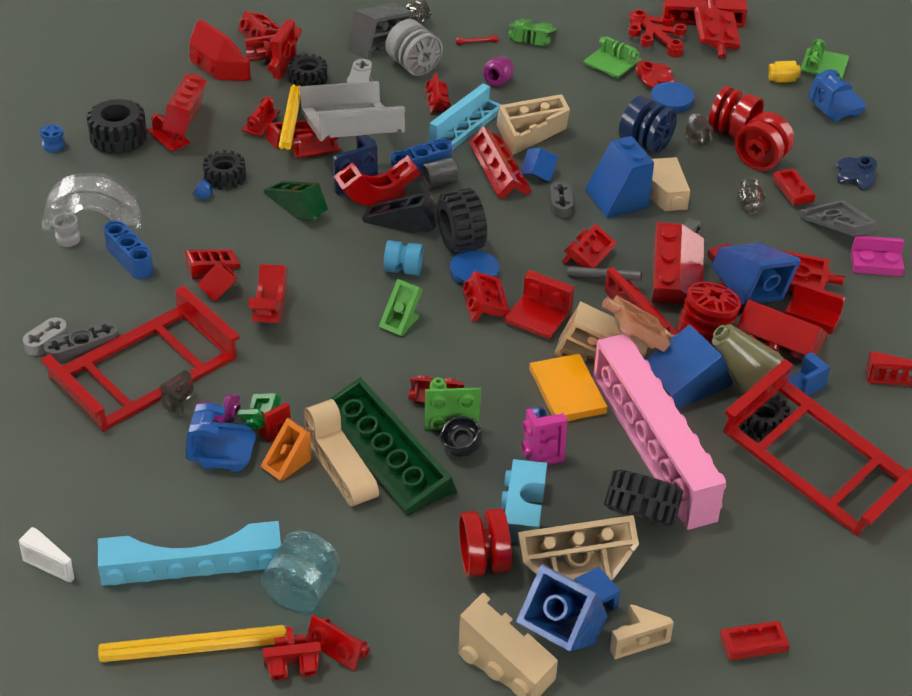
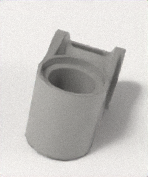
[347,59,372,83]

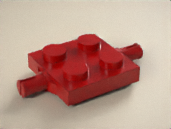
[694,0,741,59]
[267,19,303,79]
[781,250,845,292]

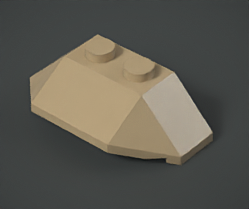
[517,515,639,580]

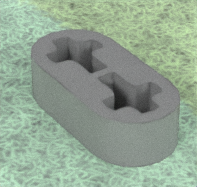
[22,317,68,356]

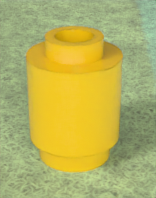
[768,61,801,83]

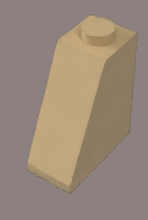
[650,157,690,211]

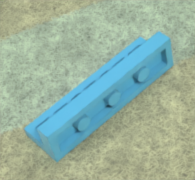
[429,83,501,150]

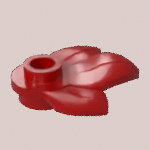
[636,60,675,89]

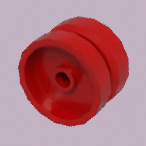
[734,111,794,171]
[459,508,512,578]

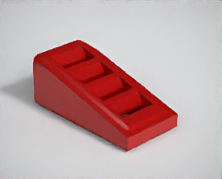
[266,120,316,148]
[184,249,240,279]
[865,351,912,386]

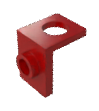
[256,402,291,443]

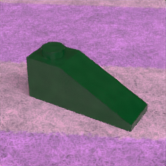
[264,181,328,221]

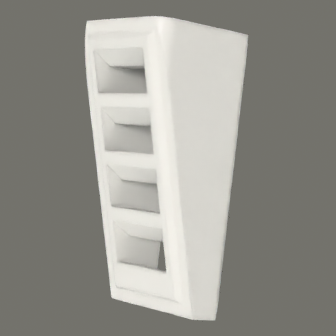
[19,527,75,583]

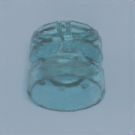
[260,531,340,613]

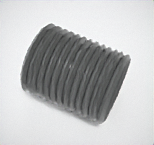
[422,158,459,189]

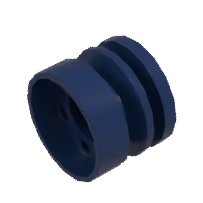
[619,96,677,154]

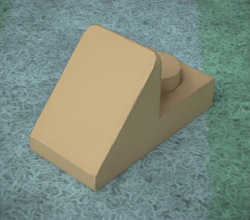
[610,605,674,659]

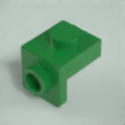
[237,393,281,430]

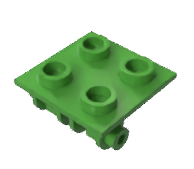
[508,18,557,46]
[583,36,642,78]
[801,39,849,79]
[424,377,481,431]

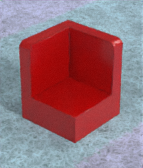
[197,261,239,301]

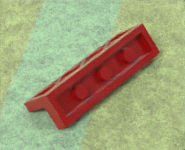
[469,126,532,199]
[605,267,679,350]

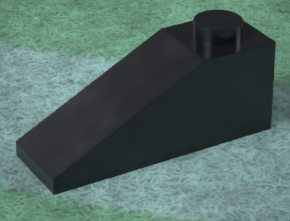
[362,192,438,233]

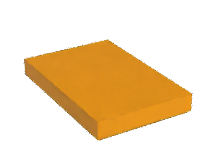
[529,354,607,421]

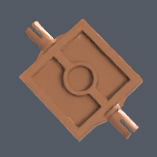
[602,295,675,352]

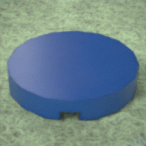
[651,82,694,113]
[450,250,499,284]

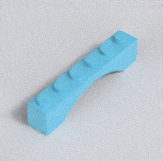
[98,521,283,586]

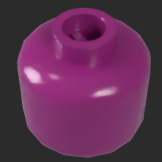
[483,56,514,87]

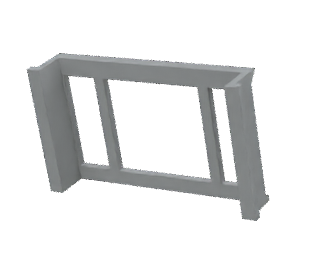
[299,81,405,142]

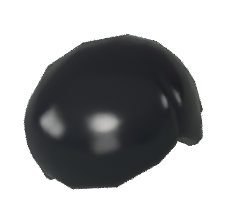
[440,416,482,457]

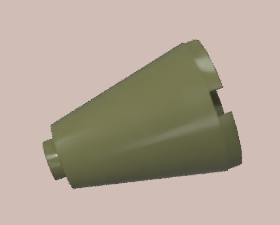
[712,324,784,394]

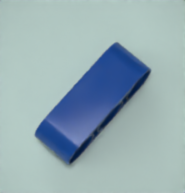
[391,139,452,178]
[104,221,153,279]

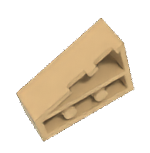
[496,94,570,156]
[554,301,648,361]
[458,592,558,696]

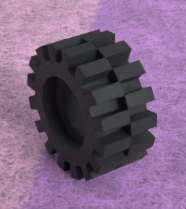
[288,54,328,86]
[203,150,246,190]
[739,395,790,441]

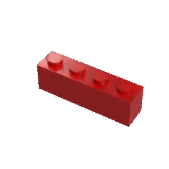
[662,0,748,27]
[162,74,207,136]

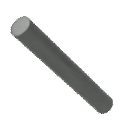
[567,266,642,281]

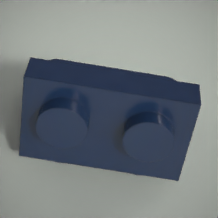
[333,135,378,195]

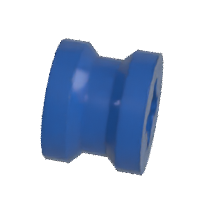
[40,124,66,152]

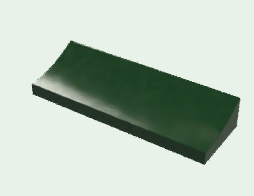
[326,377,457,516]

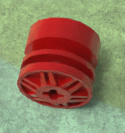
[708,86,764,139]
[677,282,741,348]

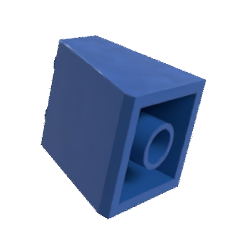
[585,136,654,218]
[711,243,801,305]
[645,325,733,409]
[516,564,608,651]

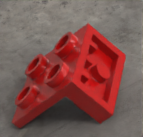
[505,270,575,339]

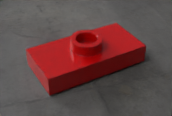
[772,168,816,206]
[719,620,790,661]

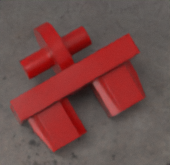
[244,34,276,61]
[263,626,321,681]

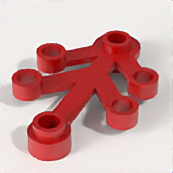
[628,9,687,57]

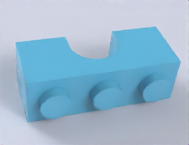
[501,459,547,544]

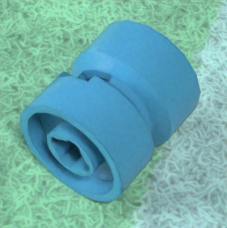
[384,240,424,276]

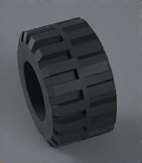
[87,99,147,154]
[436,188,487,254]
[604,469,684,526]

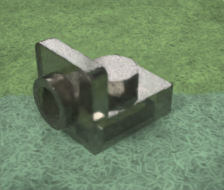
[160,370,194,418]

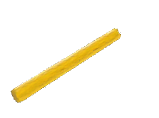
[279,84,300,151]
[98,625,286,662]

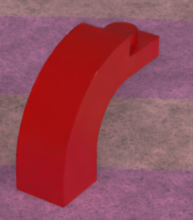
[334,155,421,206]
[249,264,288,323]

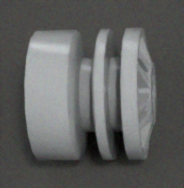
[386,19,443,76]

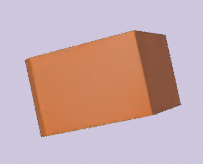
[260,418,311,481]

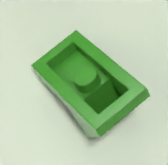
[379,279,423,336]

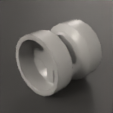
[53,213,81,247]

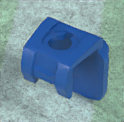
[808,69,866,121]
[186,403,255,472]

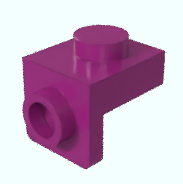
[194,394,241,423]

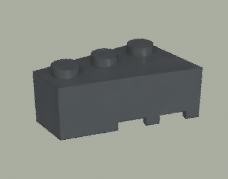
[348,3,413,59]

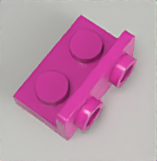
[850,236,904,276]
[521,408,567,465]

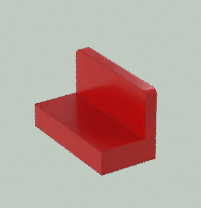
[785,282,845,335]

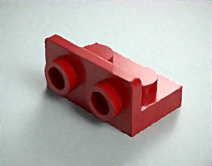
[238,11,279,38]
[561,224,617,268]
[462,271,510,322]

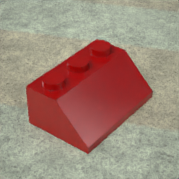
[651,222,704,305]
[737,299,828,361]

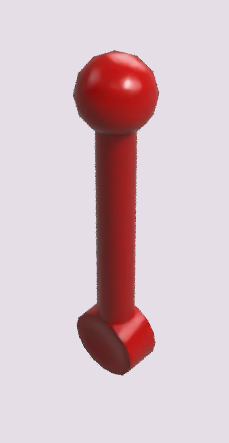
[456,35,498,45]

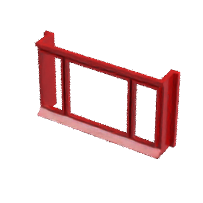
[41,285,240,431]
[723,359,912,537]

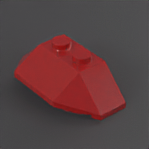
[189,19,251,81]

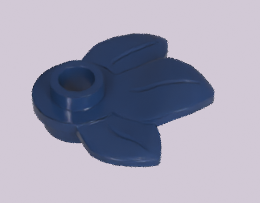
[835,156,877,190]

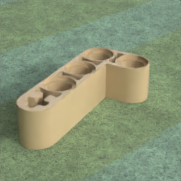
[304,399,379,507]

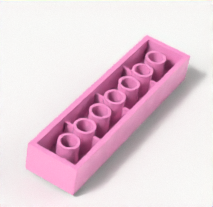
[593,334,726,530]

